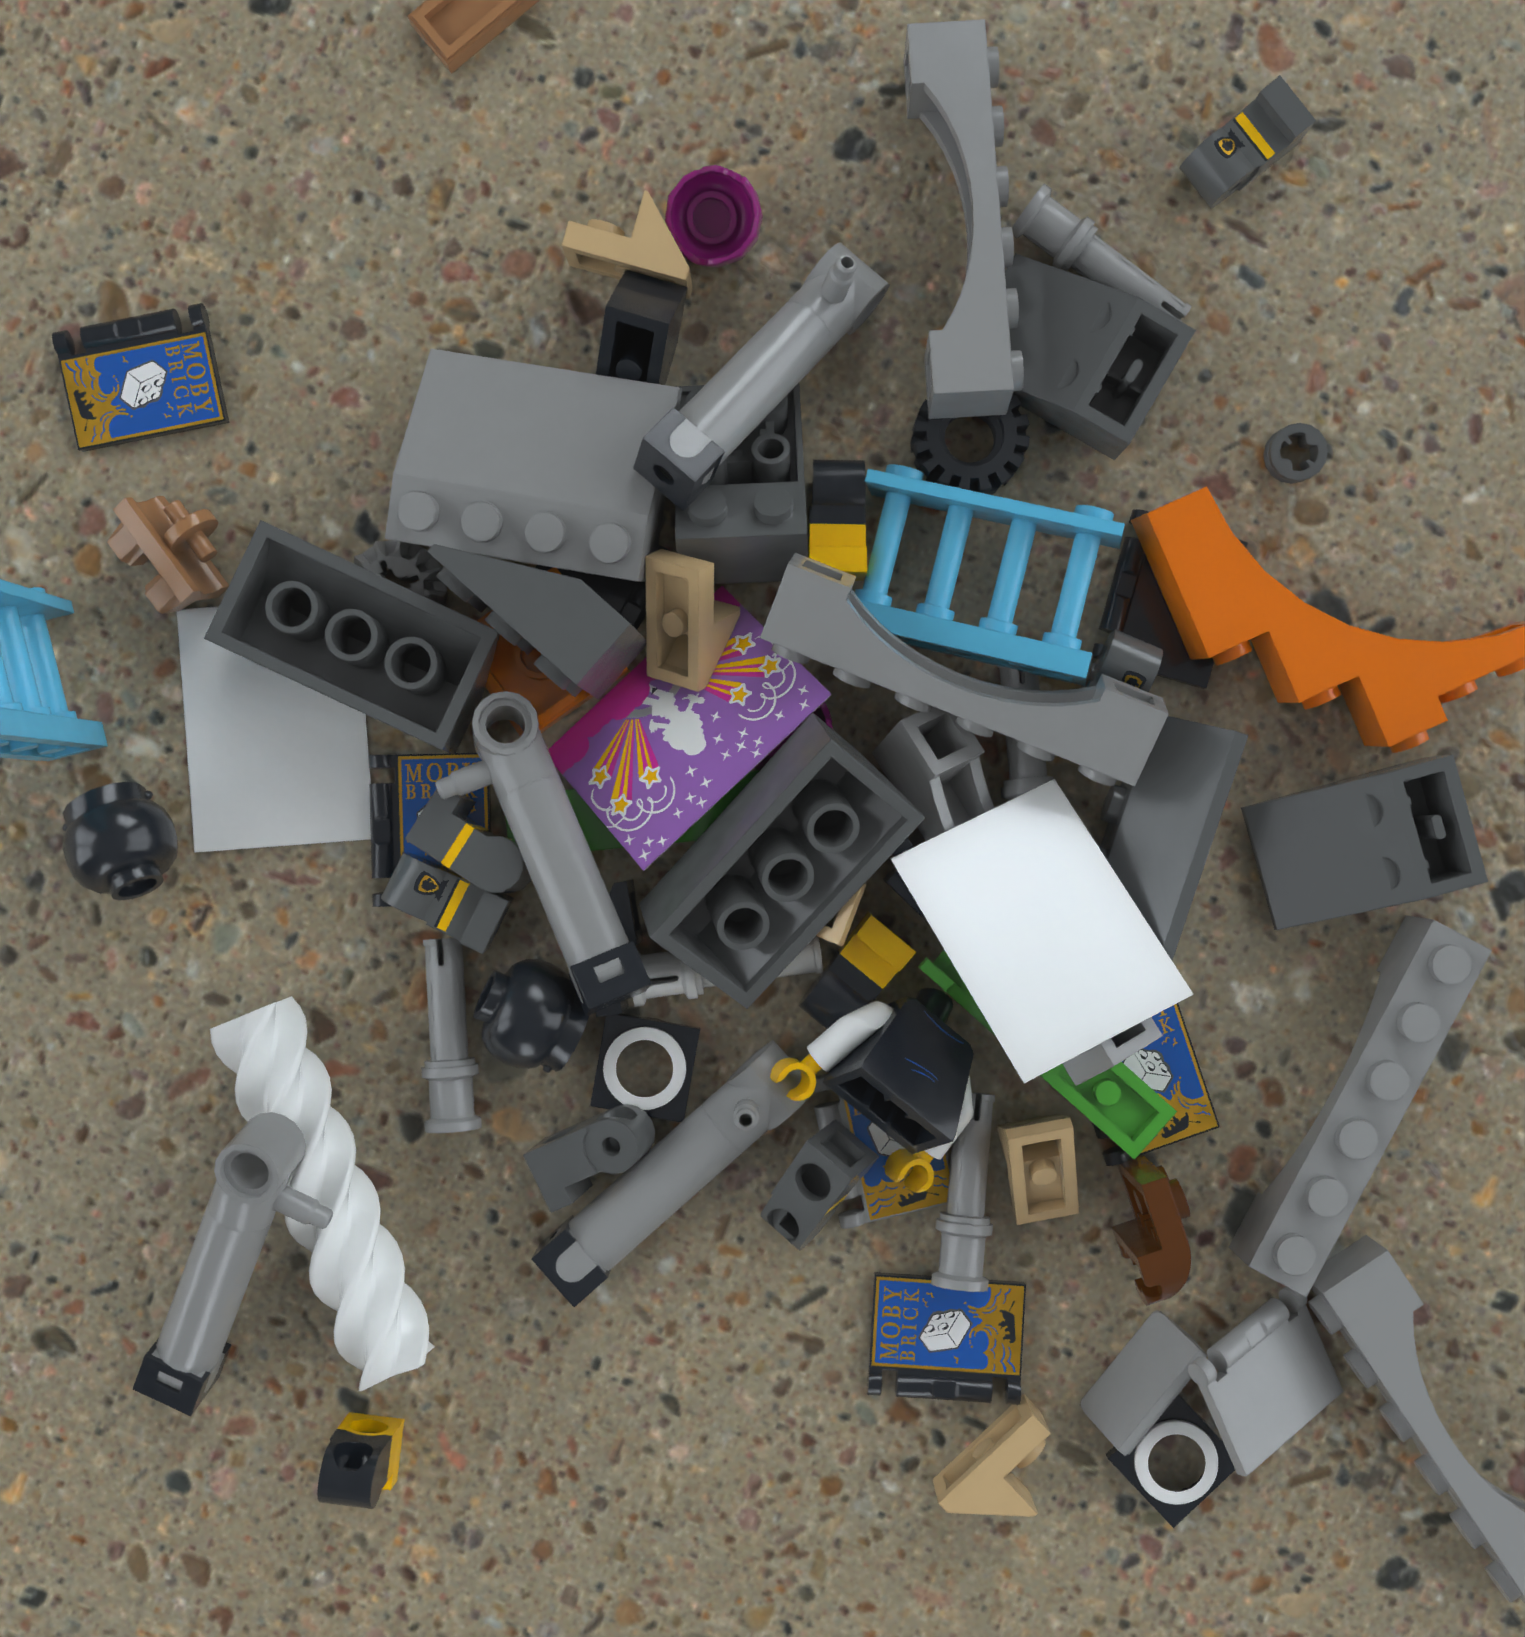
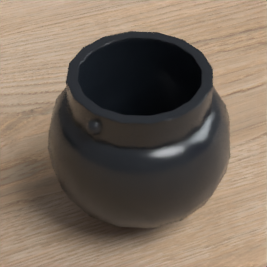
[62,782,178,900]
[473,959,589,1073]

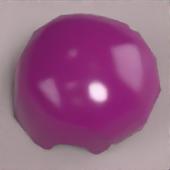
[665,165,763,268]

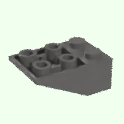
[1005,253,1196,460]
[674,383,808,584]
[427,544,646,699]
[1241,755,1488,930]

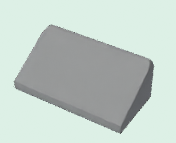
[1080,1310,1207,1456]

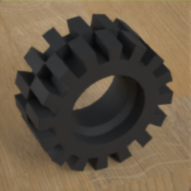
[910,395,1030,495]

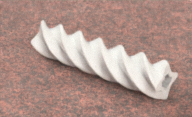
[210,996,435,1391]

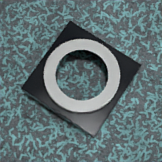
[590,1013,701,1122]
[1106,1394,1235,1528]

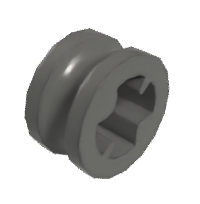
[1263,423,1328,484]

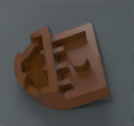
[1112,1155,1191,1306]

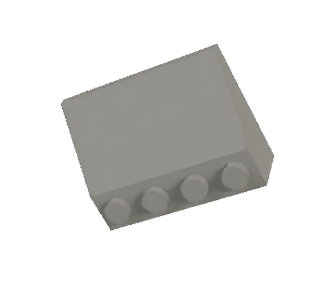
[385,349,682,582]

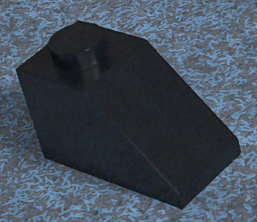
[596,269,688,385]

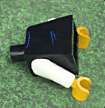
[770,988,974,1193]

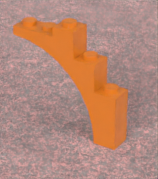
[1131,486,1525,753]

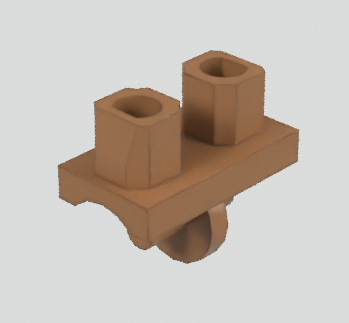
[107,496,229,614]

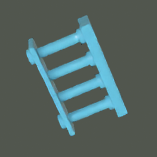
[855,464,1125,686]
[0,579,108,761]

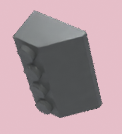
[204,520,500,755]
[639,712,925,1009]
[1098,716,1248,960]

